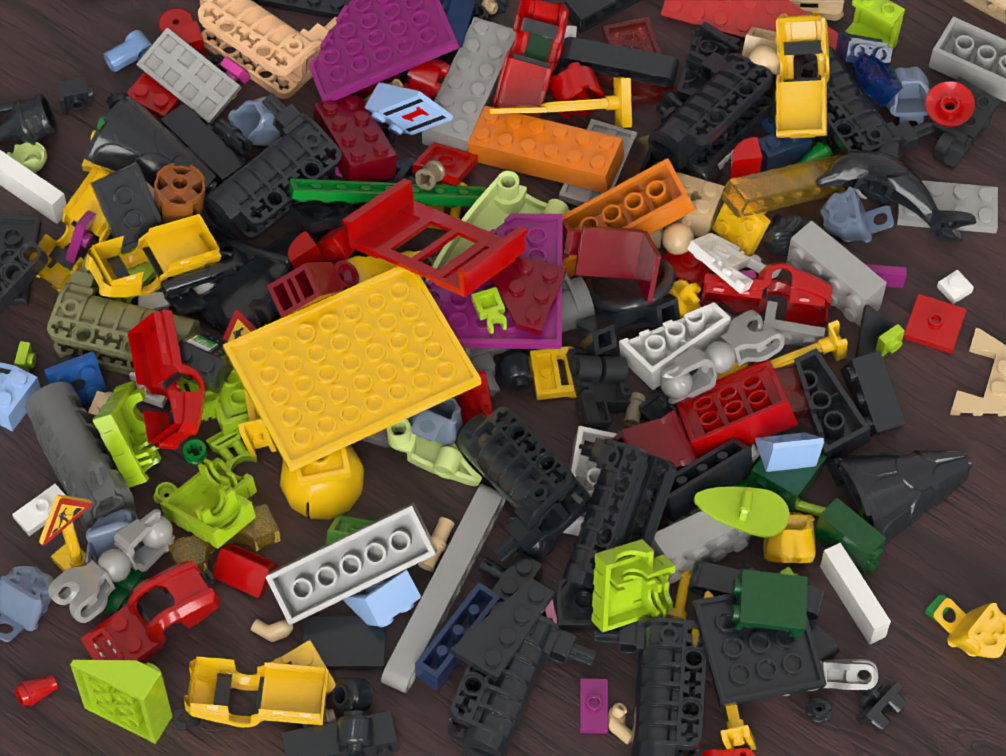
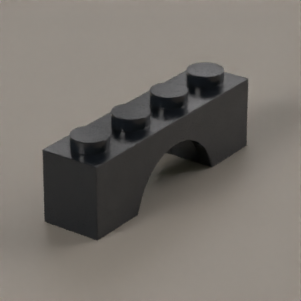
[576,293,680,356]

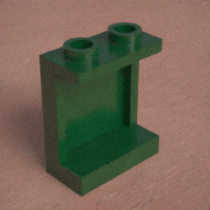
[731,569,808,638]

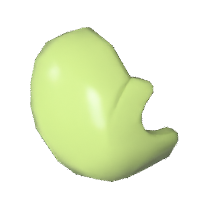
[7,142,47,173]

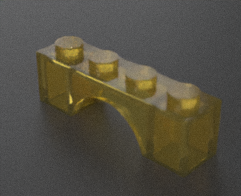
[168,503,281,571]

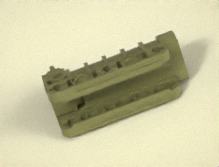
[47,255,200,375]

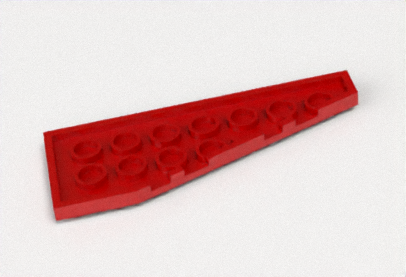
[661,0,845,64]

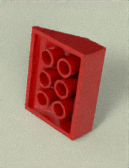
[676,359,798,459]

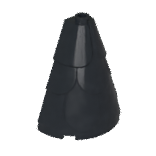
[83,96,219,196]
[197,232,303,334]
[826,450,972,546]

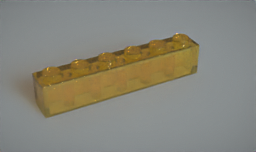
[721,154,848,218]

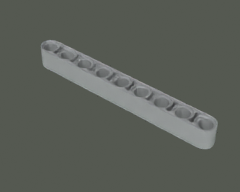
[381,484,505,693]

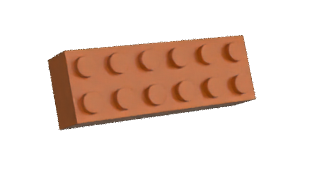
[467,106,624,193]
[562,158,696,278]

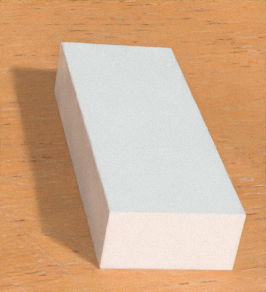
[0,150,67,224]
[820,543,891,645]

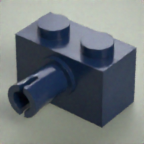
[758,115,812,175]

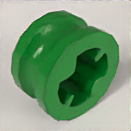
[183,439,207,466]

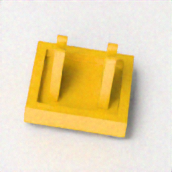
[712,190,771,257]

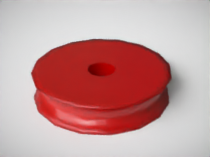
[158,8,194,34]

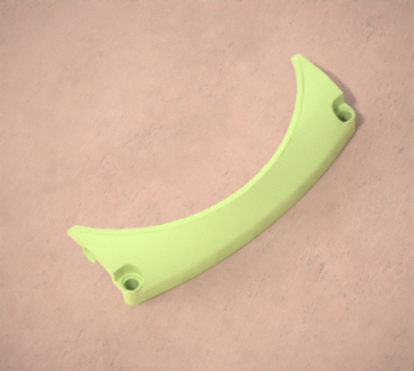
[387,171,570,486]

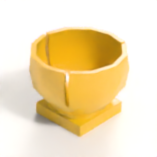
[280,445,364,519]

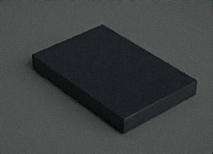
[90,163,163,253]
[303,616,385,670]

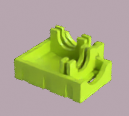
[178,368,249,436]
[92,381,162,488]
[160,457,257,549]
[591,539,676,632]

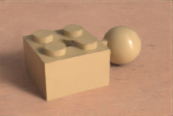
[742,27,780,75]
[662,172,725,255]

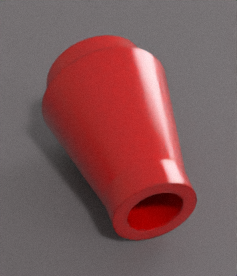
[14,674,58,707]

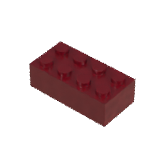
[313,94,397,182]

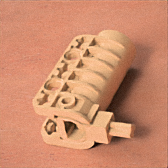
[198,0,337,99]

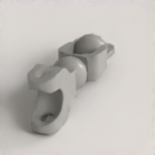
[660,310,785,404]
[48,509,175,623]
[783,659,878,696]

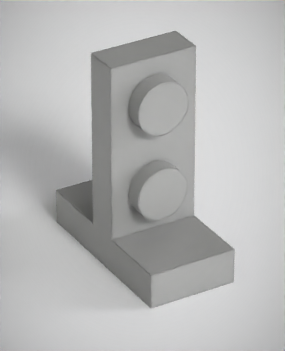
[762,301,825,347]

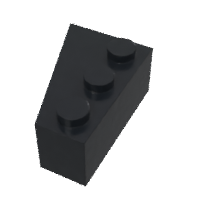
[840,351,906,437]

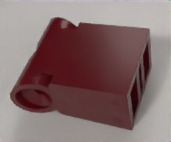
[267,260,359,318]
[611,409,698,473]

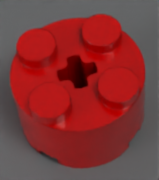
[403,58,450,102]
[549,62,604,119]

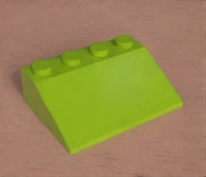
[70,660,173,744]

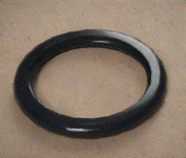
[584,257,676,312]

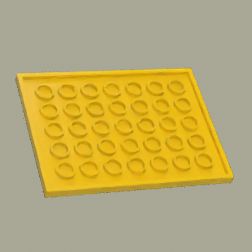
[223,266,481,472]

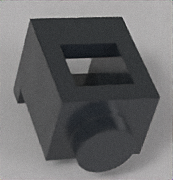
[56,77,94,115]

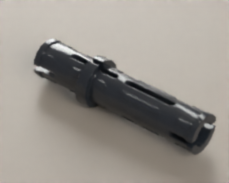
[160,259,237,297]

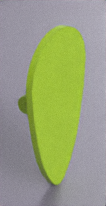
[694,487,789,538]

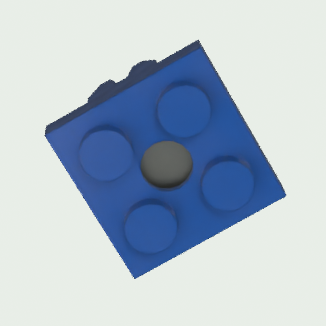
[44,351,107,405]

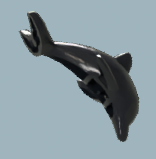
[815,142,977,242]

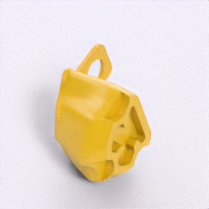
[763,512,816,563]
[933,598,1006,658]

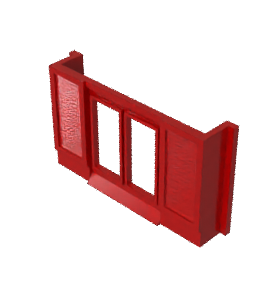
[342,178,528,297]

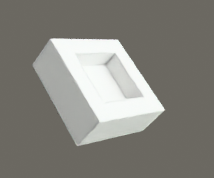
[937,270,974,304]

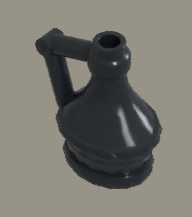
[0,93,58,146]

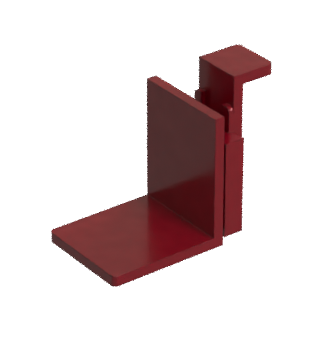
[562,223,661,302]

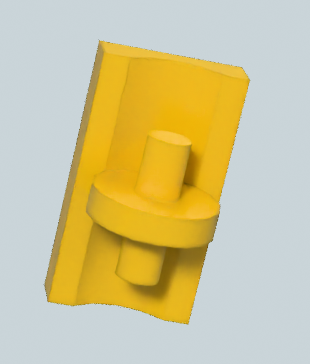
[669,280,701,319]

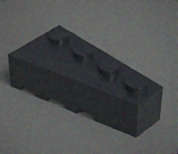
[794,348,870,465]

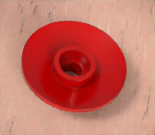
[925,81,975,127]

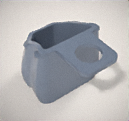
[883,67,930,124]
[221,96,281,153]
[820,187,894,243]
[409,398,463,446]
[85,508,145,564]
[0,566,54,642]

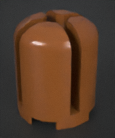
[154,163,205,224]

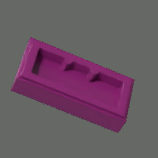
[66,210,96,264]
[865,264,907,288]
[580,678,608,734]

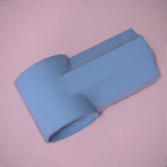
[103,30,152,72]

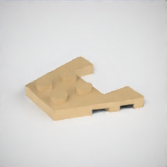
[950,328,1006,416]

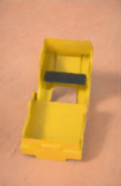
[775,12,830,138]
[29,166,111,293]
[85,214,221,297]
[184,657,329,727]

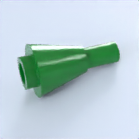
[789,142,832,176]

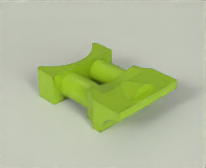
[206,428,257,471]

